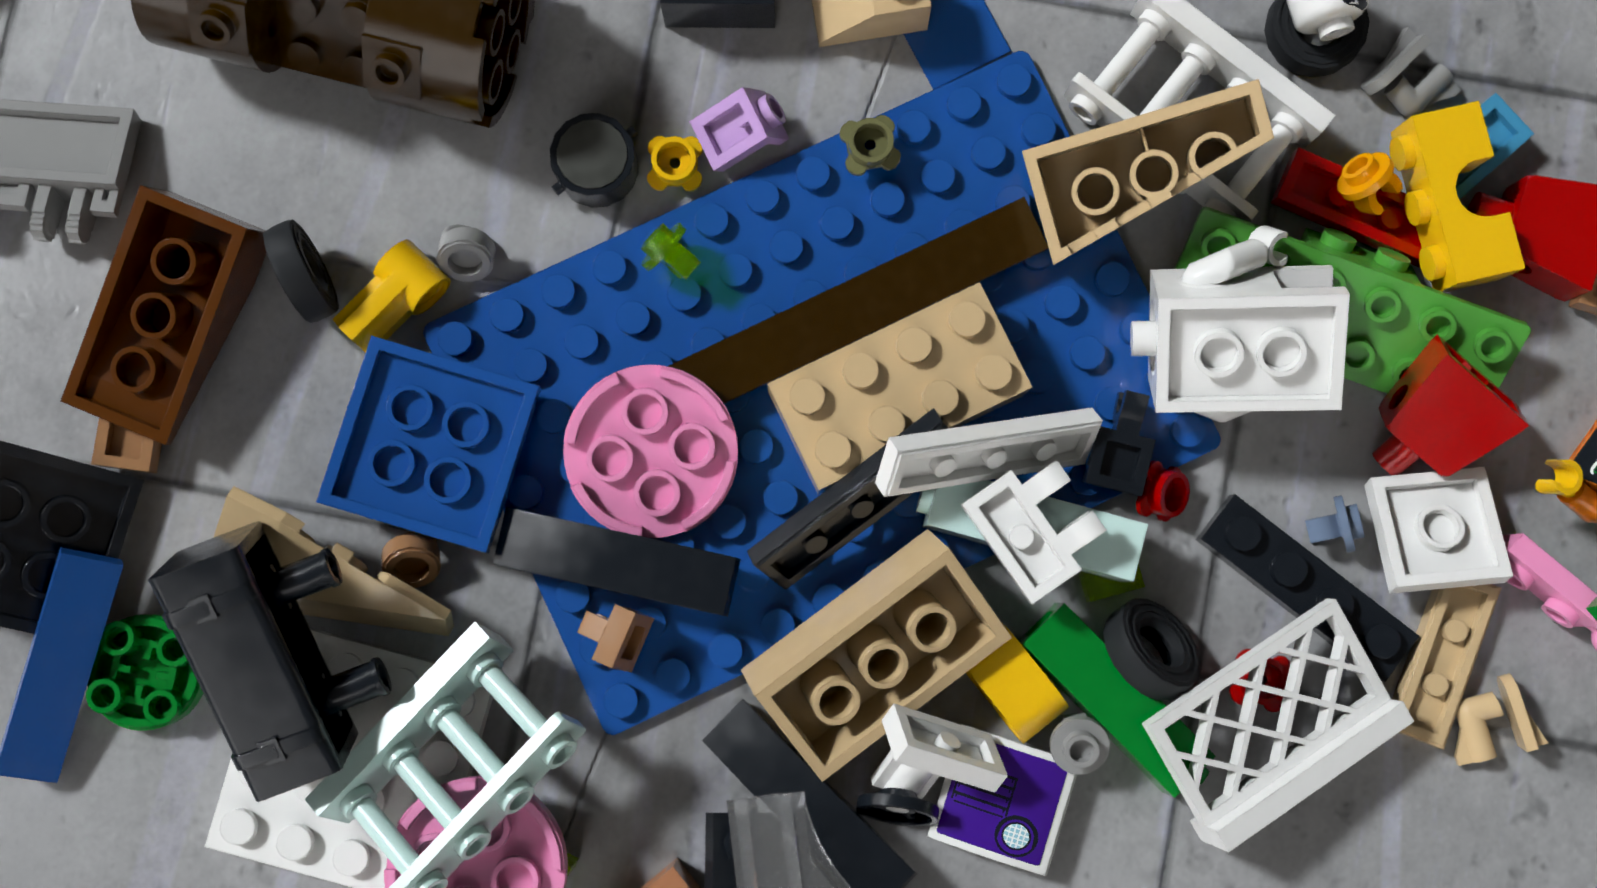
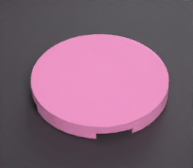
[563,364,738,538]
[384,776,568,888]

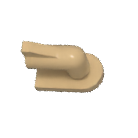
[1454,673,1549,766]

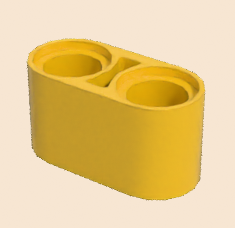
[966,623,1069,744]

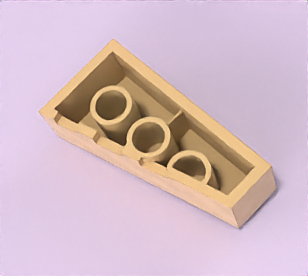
[1022,79,1274,265]

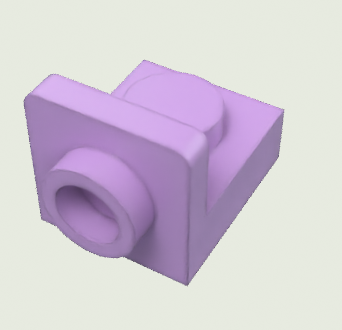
[689,87,789,172]

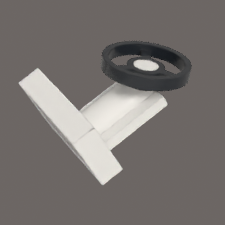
[856,703,1008,826]

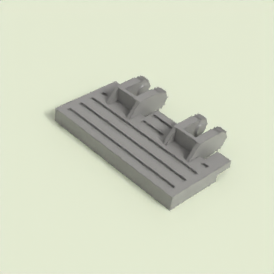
[0,99,142,245]

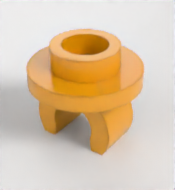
[1337,152,1403,215]

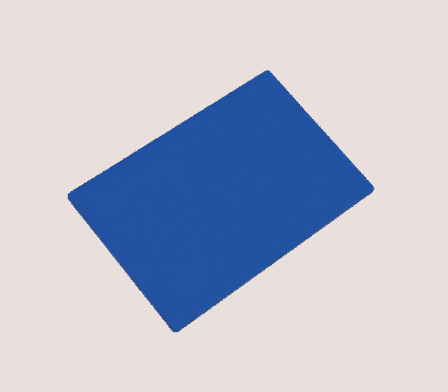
[423,51,1221,735]

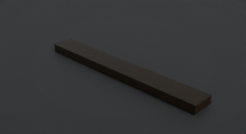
[669,197,1048,404]

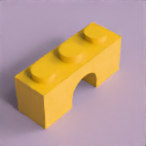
[1390,101,1525,292]

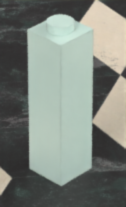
[916,480,1148,582]

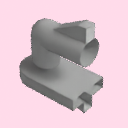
[1361,27,1461,117]

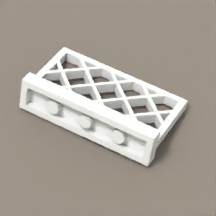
[1142,598,1414,852]

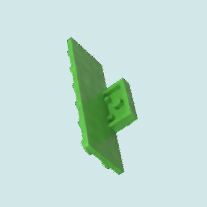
[1174,207,1531,394]

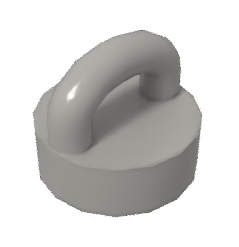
[437,224,496,282]

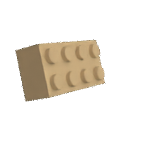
[767,282,1032,495]
[741,529,1012,782]

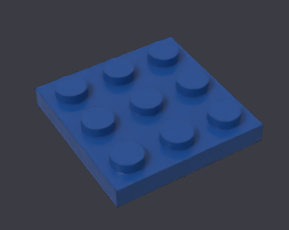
[316,335,541,554]

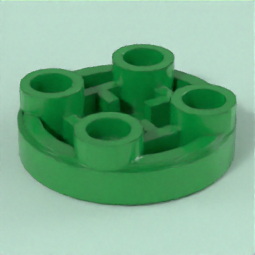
[86,614,203,731]

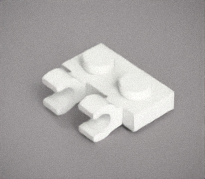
[961,461,1107,604]

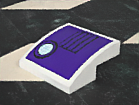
[927,724,1077,876]

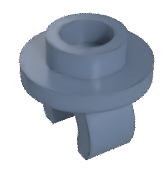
[1305,495,1365,553]

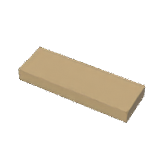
[1392,584,1502,750]

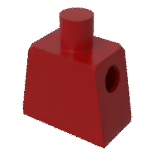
[1467,175,1597,302]
[1372,334,1529,477]

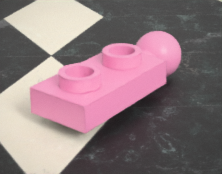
[1503,533,1597,651]

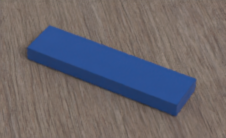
[0,547,124,783]

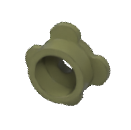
[839,115,901,176]

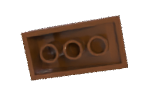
[60,185,267,445]

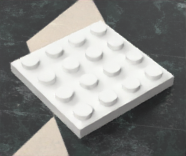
[205,628,493,888]

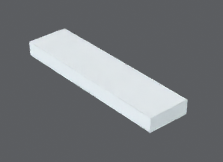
[875,408,1103,497]

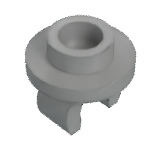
[1049,713,1110,775]

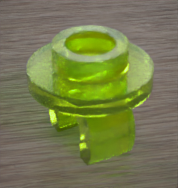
[640,222,701,280]

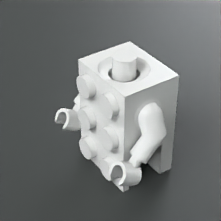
[1130,226,1350,423]

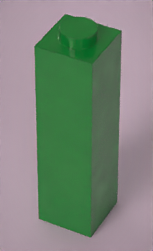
[1018,603,1216,798]

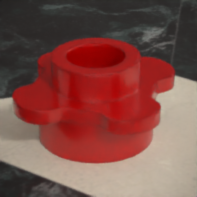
[1136,461,1190,522]
[1229,649,1290,712]

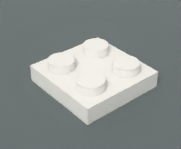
[1364,467,1513,594]

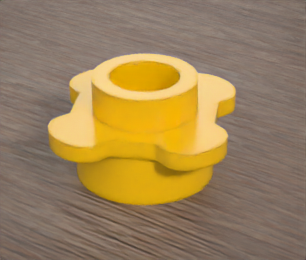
[647,136,703,191]

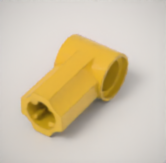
[332,239,451,353]

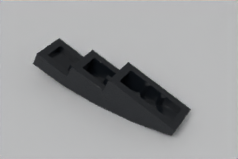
[493,507,741,617]
[702,699,917,888]

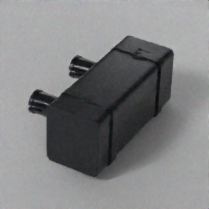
[148,521,392,802]

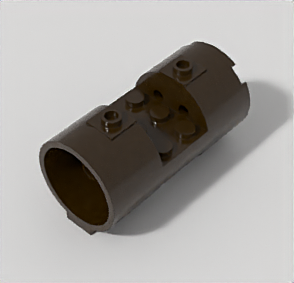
[131,0,535,128]

